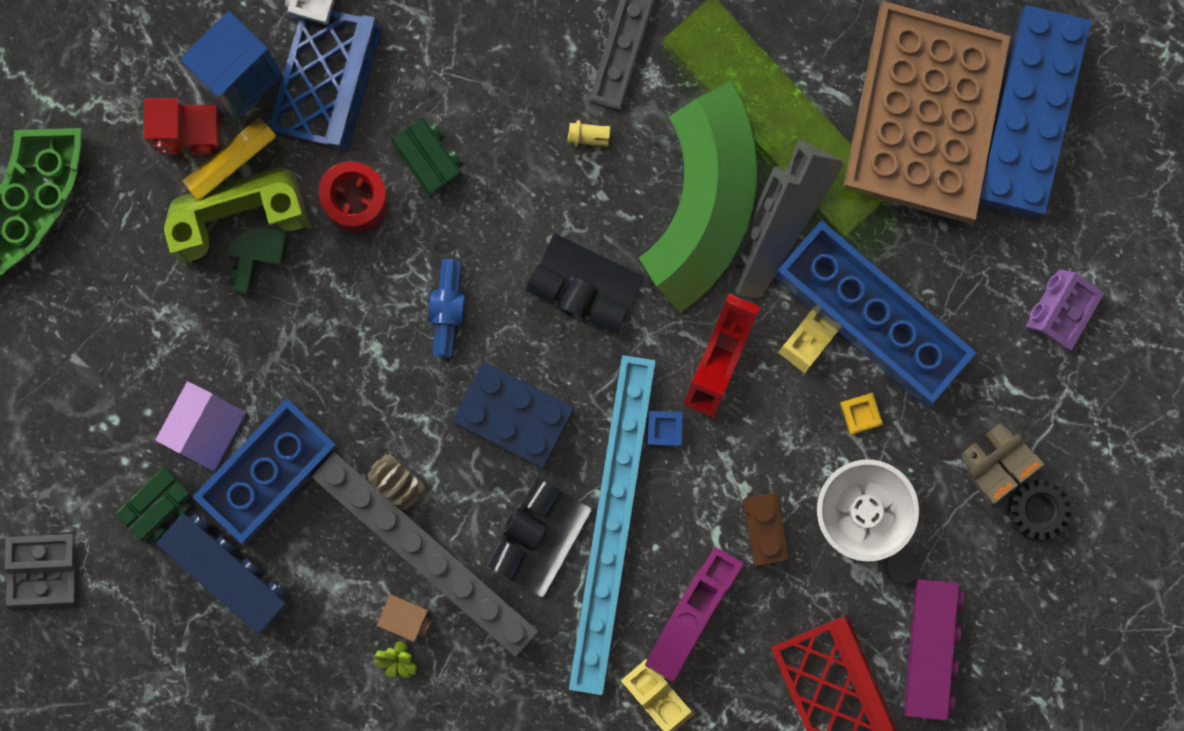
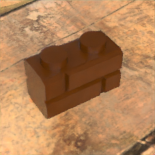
[742,493,789,567]

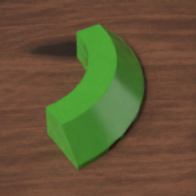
[639,80,758,313]

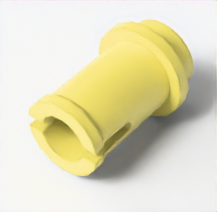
[568,120,610,148]

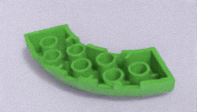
[0,128,83,276]

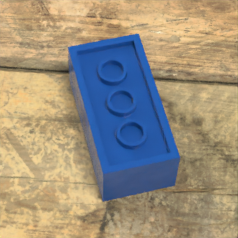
[180,11,283,122]

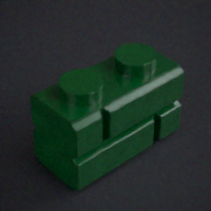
[390,118,464,199]
[114,466,194,544]

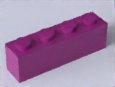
[903,580,964,720]

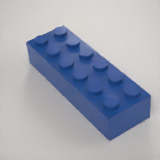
[978,5,1091,220]
[774,220,977,409]

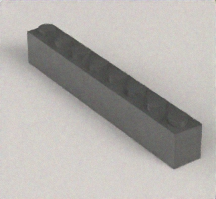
[311,452,539,657]

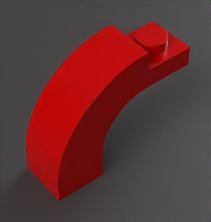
[683,294,760,418]

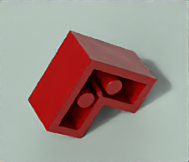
[144,98,221,156]

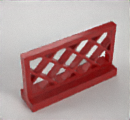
[771,615,897,731]

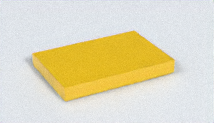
[182,118,276,200]

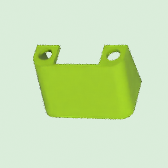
[164,167,310,264]

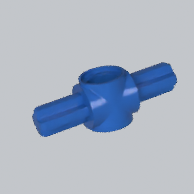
[428,259,465,358]

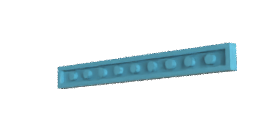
[569,355,655,695]

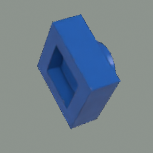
[648,411,683,447]

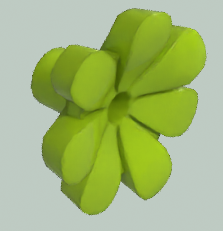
[373,641,416,678]

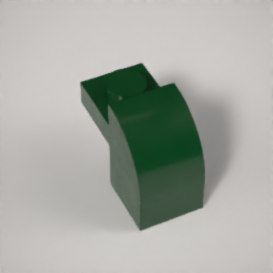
[227,227,290,297]

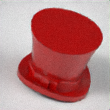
[319,162,388,233]

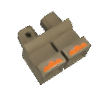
[960,423,1044,506]

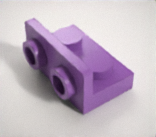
[1026,269,1104,350]

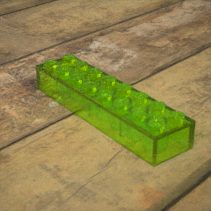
[662,0,887,240]

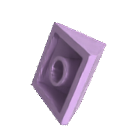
[156,381,247,472]

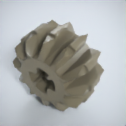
[367,455,426,510]

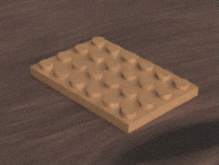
[843,1,1010,224]

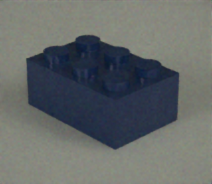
[452,361,575,470]

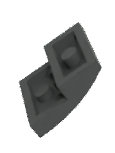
[4,534,76,610]

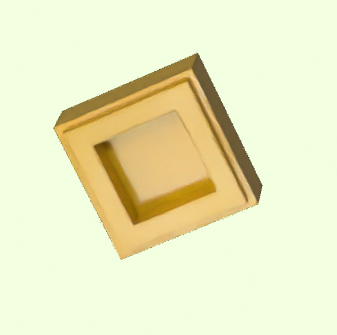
[840,393,883,435]

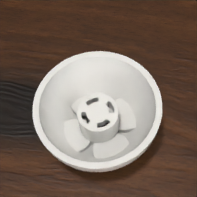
[817,460,919,561]

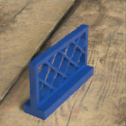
[269,10,383,152]

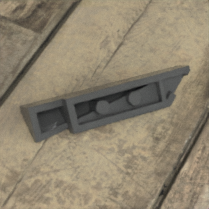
[735,139,844,299]

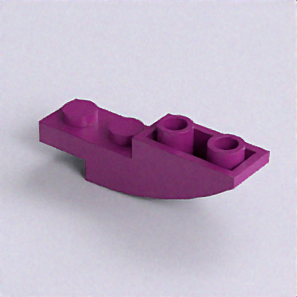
[645,547,744,683]

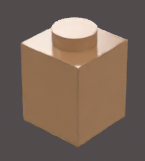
[377,594,432,642]

